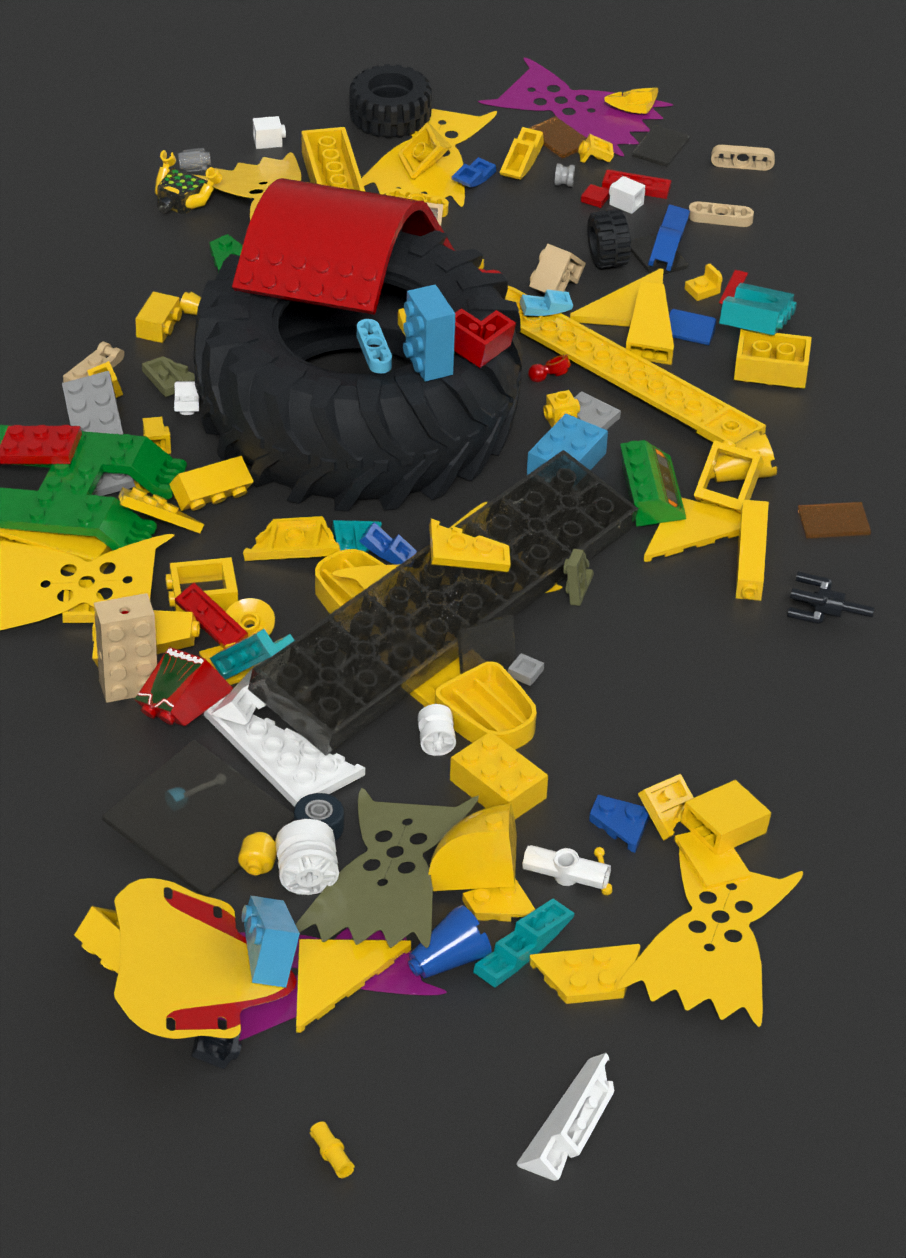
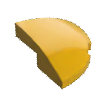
[605,88,658,114]

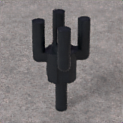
[787,571,875,624]

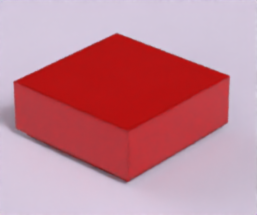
[581,184,610,208]

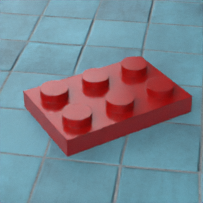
[0,425,82,464]

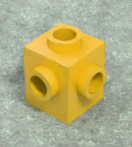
[543,390,580,428]

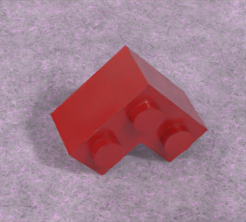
[454,308,516,368]

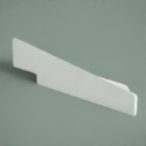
[211,645,296,725]
[517,1053,614,1181]

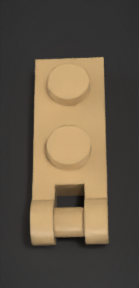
[63,341,124,383]

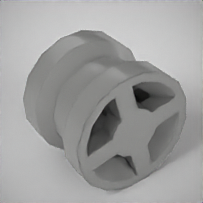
[555,163,575,187]

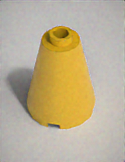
[710,429,777,482]

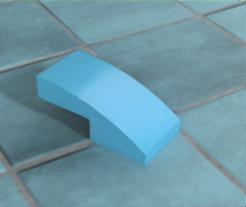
[520,290,573,316]

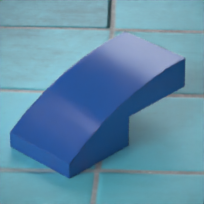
[452,157,496,188]
[359,522,417,565]

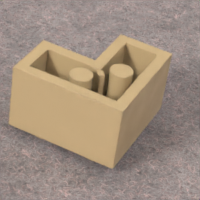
[529,244,586,294]

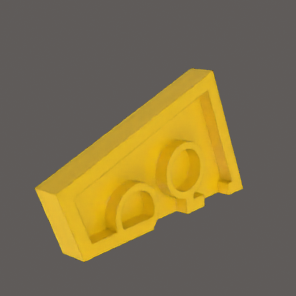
[429,519,511,572]

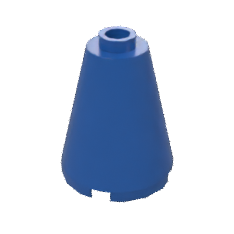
[408,905,492,978]

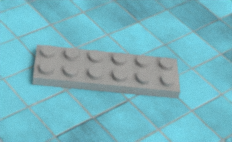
[62,371,136,496]

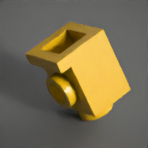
[143,417,171,454]

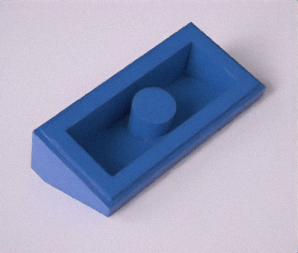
[669,309,716,345]

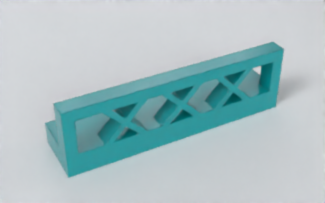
[210,629,295,680]

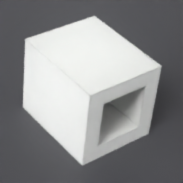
[253,116,286,149]
[609,176,645,214]

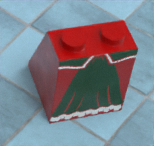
[134,647,233,726]

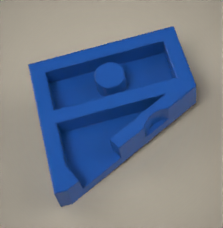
[589,795,650,853]

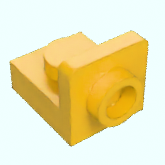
[578,134,614,163]
[685,264,722,301]

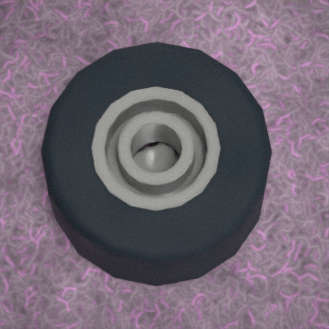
[294,793,344,841]

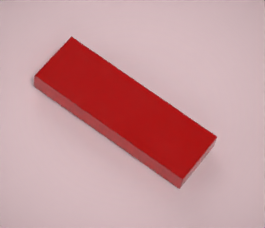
[602,170,671,199]
[175,582,248,649]

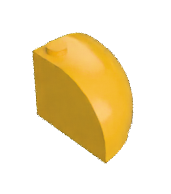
[428,804,517,891]

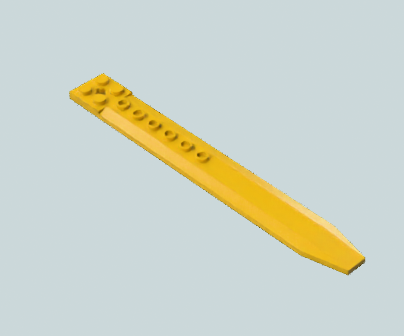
[505,286,766,443]

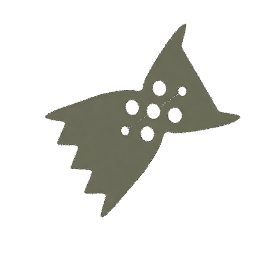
[295,788,479,948]

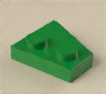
[209,234,243,272]

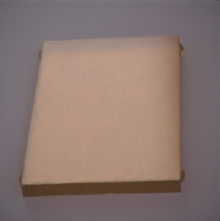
[529,116,587,159]
[798,502,871,538]

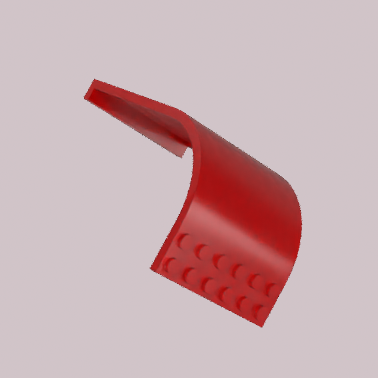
[232,178,455,315]

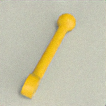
[594,847,612,895]

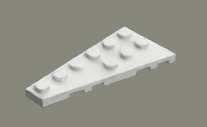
[204,697,365,807]

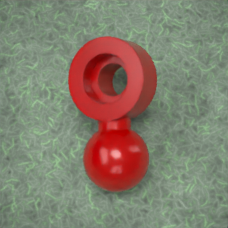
[528,355,571,382]

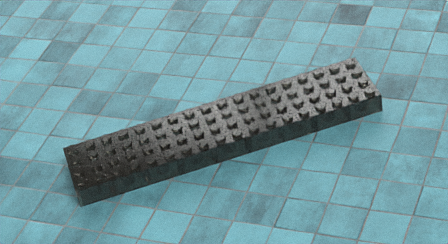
[248,450,639,756]

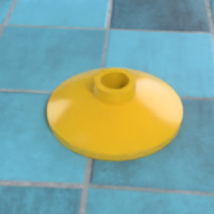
[226,598,275,637]

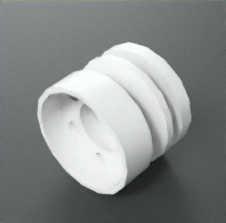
[275,819,339,895]

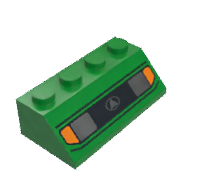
[620,440,686,527]

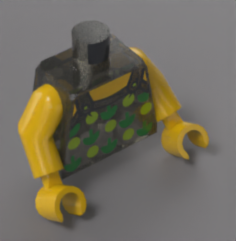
[155,150,222,214]

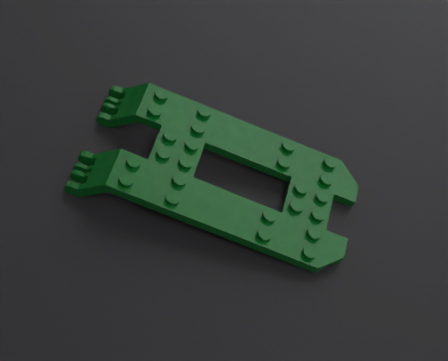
[0,425,187,550]

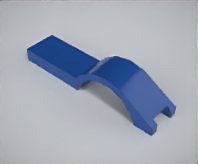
[648,204,690,271]

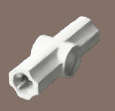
[522,845,611,889]

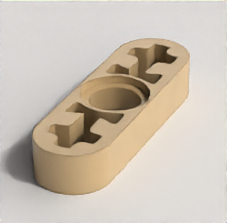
[711,145,775,171]
[689,201,754,227]

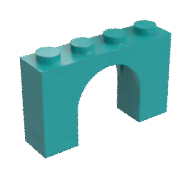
[719,283,797,335]

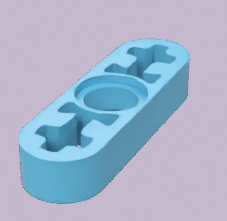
[357,319,392,374]

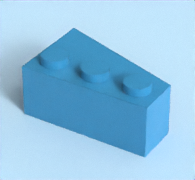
[242,895,300,988]

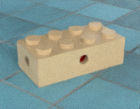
[94,593,157,703]

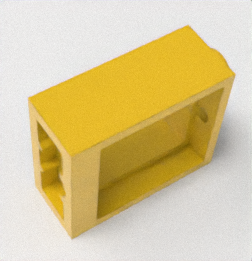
[694,440,764,513]
[165,557,238,612]

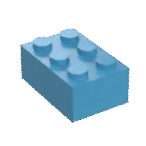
[403,284,455,381]
[527,413,608,493]

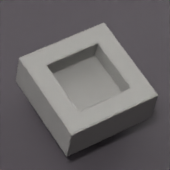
[508,653,544,686]

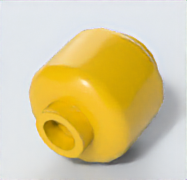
[238,832,277,875]

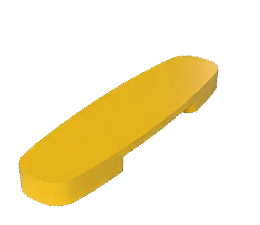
[315,549,537,750]

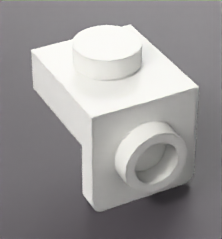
[174,381,199,415]

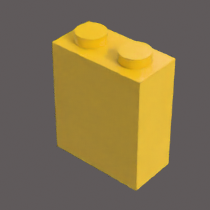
[681,780,772,855]

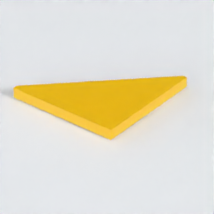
[570,269,664,327]
[644,497,741,562]
[296,939,411,1033]

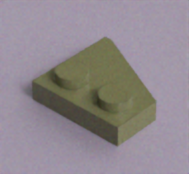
[142,356,195,397]
[564,549,594,606]

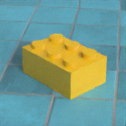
[734,329,812,388]
[450,731,548,819]

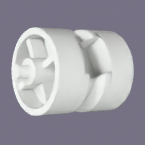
[418,704,456,756]

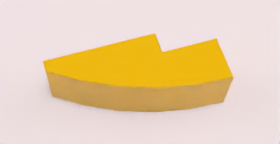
[500,127,544,180]

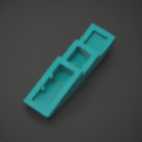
[473,899,575,988]

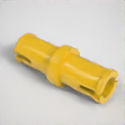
[309,1122,355,1178]

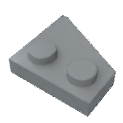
[574,391,621,430]

